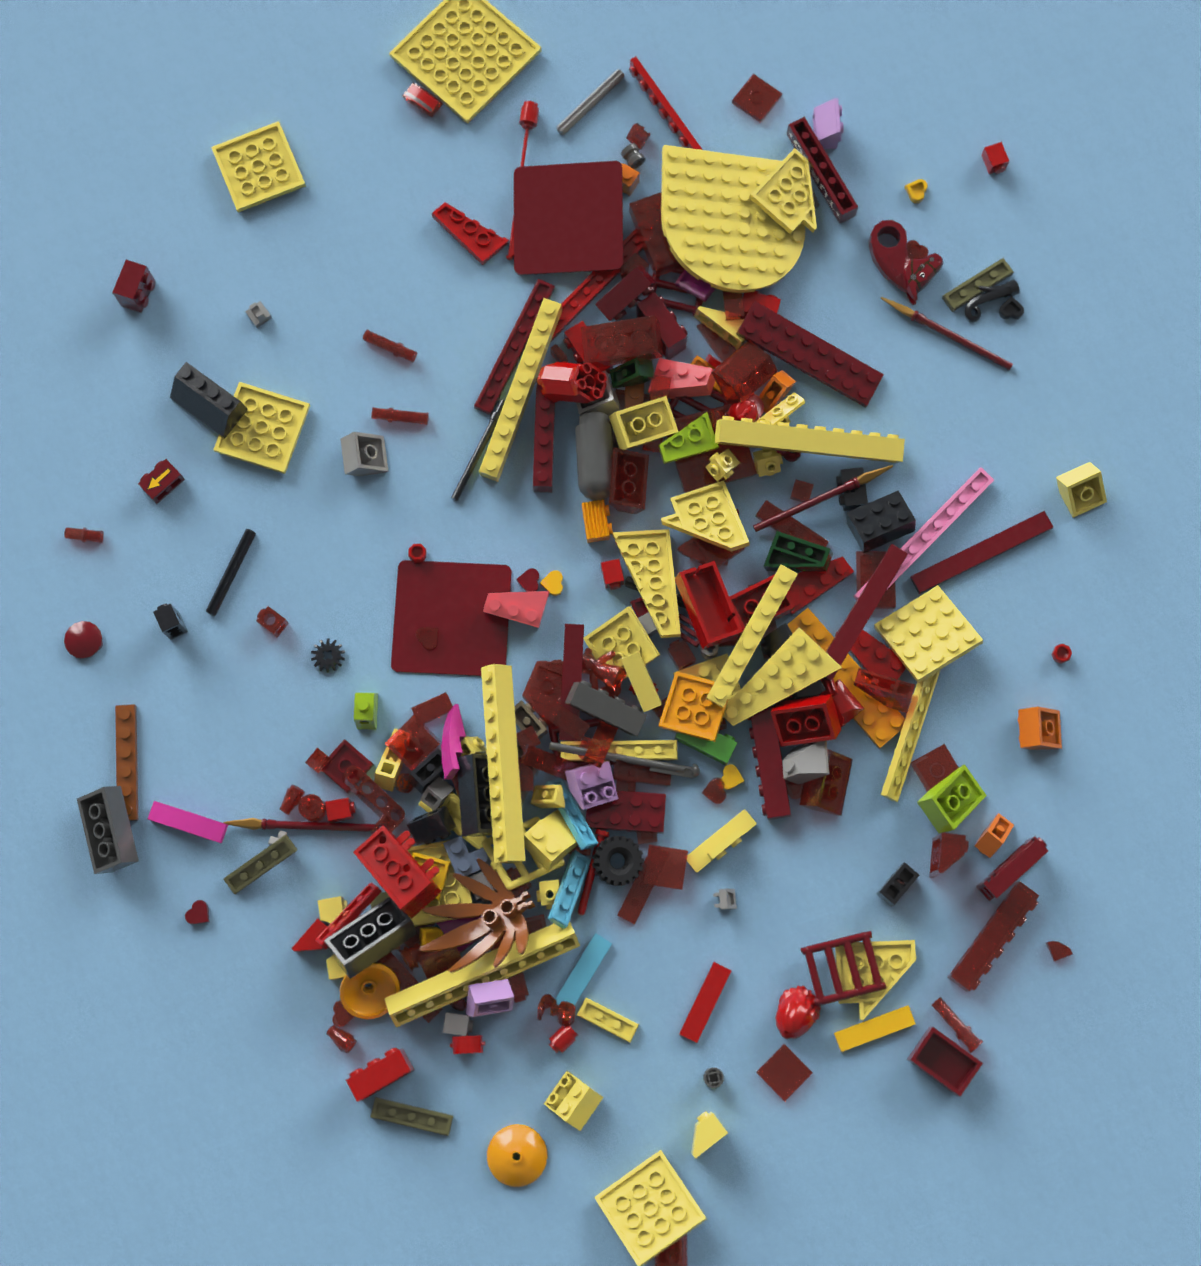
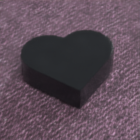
[999,296,1024,319]

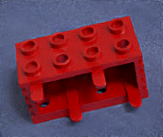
[353,826,442,918]

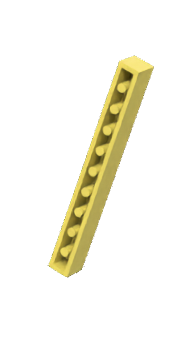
[479,298,562,482]
[715,416,905,463]
[481,664,526,863]
[384,921,580,1027]

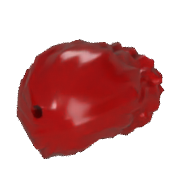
[775,986,821,1039]

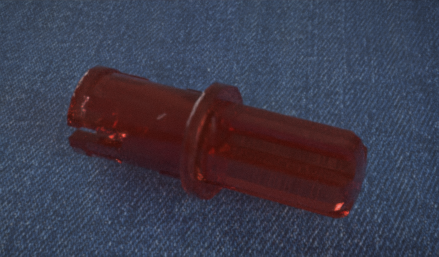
[64,527,104,543]

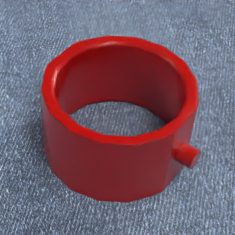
[450,1035,486,1054]

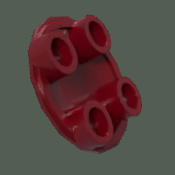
[64,621,103,659]

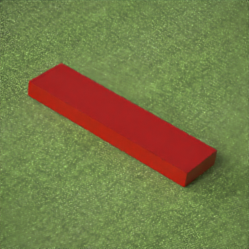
[315,882,382,950]
[679,962,732,1043]

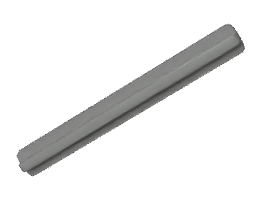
[557,69,624,135]

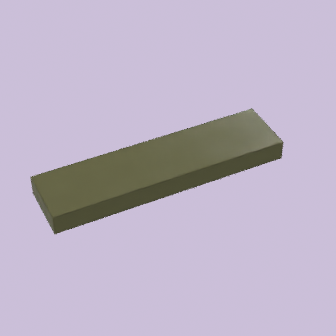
[942,258,1014,312]
[223,834,298,895]
[370,1097,454,1136]

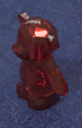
[582,648,626,691]

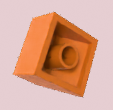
[1018,707,1062,750]

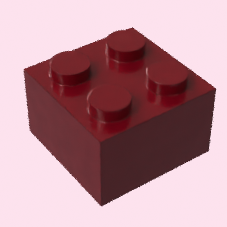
[112,259,156,313]

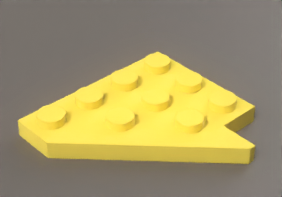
[749,148,817,234]
[661,480,750,552]
[835,940,916,1020]

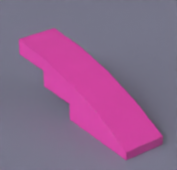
[441,704,466,780]
[147,801,228,844]

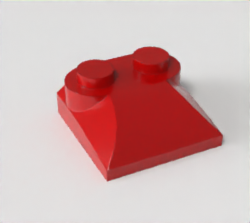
[819,679,865,728]

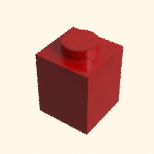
[981,142,1009,174]
[601,559,624,590]
[325,797,356,823]

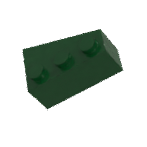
[763,531,833,572]

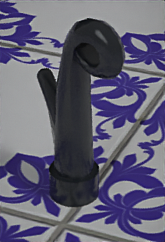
[964,280,1020,322]

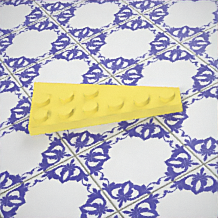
[612,529,681,638]
[723,627,842,726]

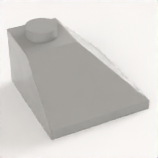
[782,741,829,785]

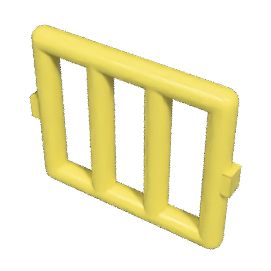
[482,817,565,890]

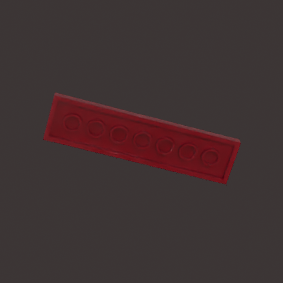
[736,301,884,408]

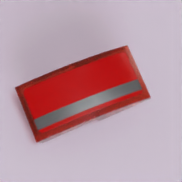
[402,82,443,118]

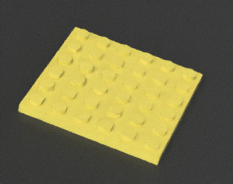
[389,0,542,124]

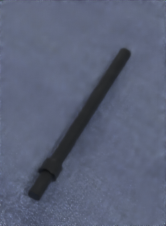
[451,400,505,501]

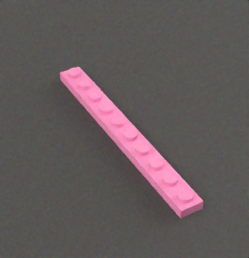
[853,467,994,600]

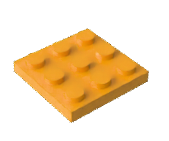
[659,671,729,742]

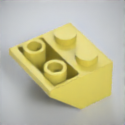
[544,1071,604,1131]

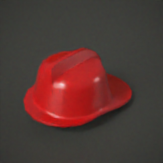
[727,392,764,422]

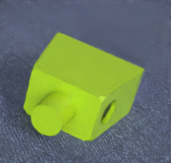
[354,693,378,730]

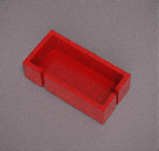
[675,561,743,650]

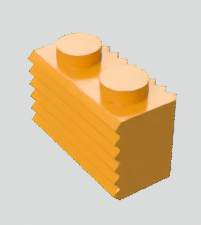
[582,499,613,543]

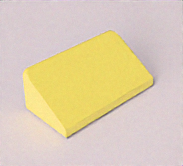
[531,785,565,808]

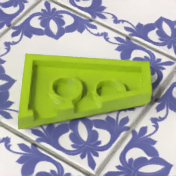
[658,412,719,464]

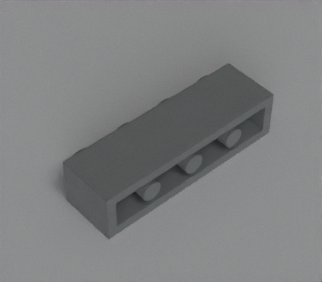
[565,680,647,736]

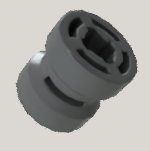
[621,143,646,169]
[703,1067,724,1088]

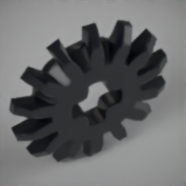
[311,638,345,673]

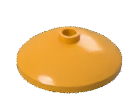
[340,963,400,1019]
[487,1124,548,1187]

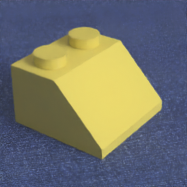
[1056,462,1107,518]
[691,1111,728,1159]

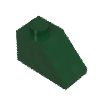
[610,357,655,388]

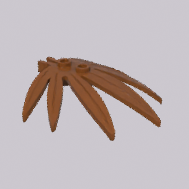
[419,858,535,973]

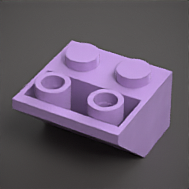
[812,98,843,149]
[565,761,618,810]
[466,979,514,1017]

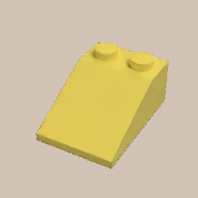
[609,396,678,452]
[524,809,578,871]

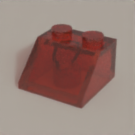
[384,714,441,771]

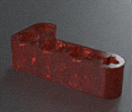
[342,765,405,834]

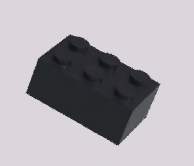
[847,490,916,553]

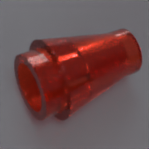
[279,784,305,815]
[326,1025,357,1053]

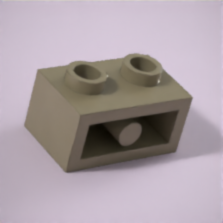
[514,700,548,745]

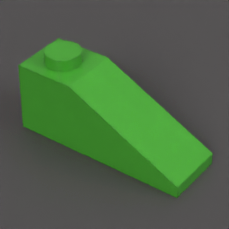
[674,733,737,766]

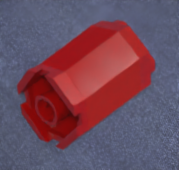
[537,362,607,403]

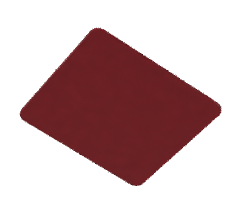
[514,161,623,275]
[391,560,512,676]

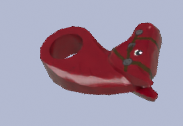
[868,220,943,305]

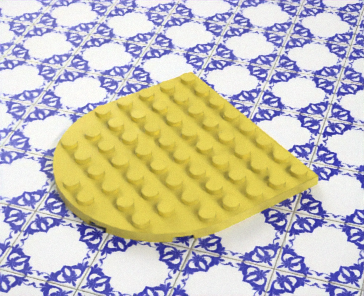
[661,145,805,293]

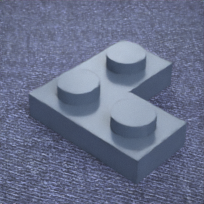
[443,836,491,877]

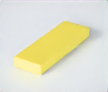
[621,651,662,712]
[577,998,639,1042]

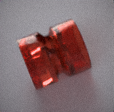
[298,794,327,822]

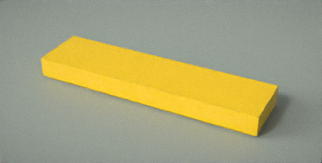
[834,1005,916,1052]

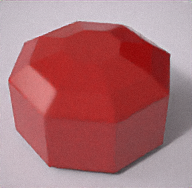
[408,544,427,563]
[1051,644,1072,664]

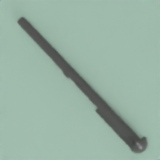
[549,742,700,779]

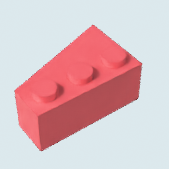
[648,358,716,400]
[483,591,550,628]

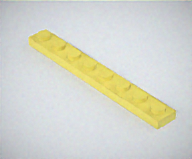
[706,565,798,708]
[881,670,940,802]

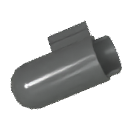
[575,412,626,501]

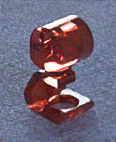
[537,994,576,1026]

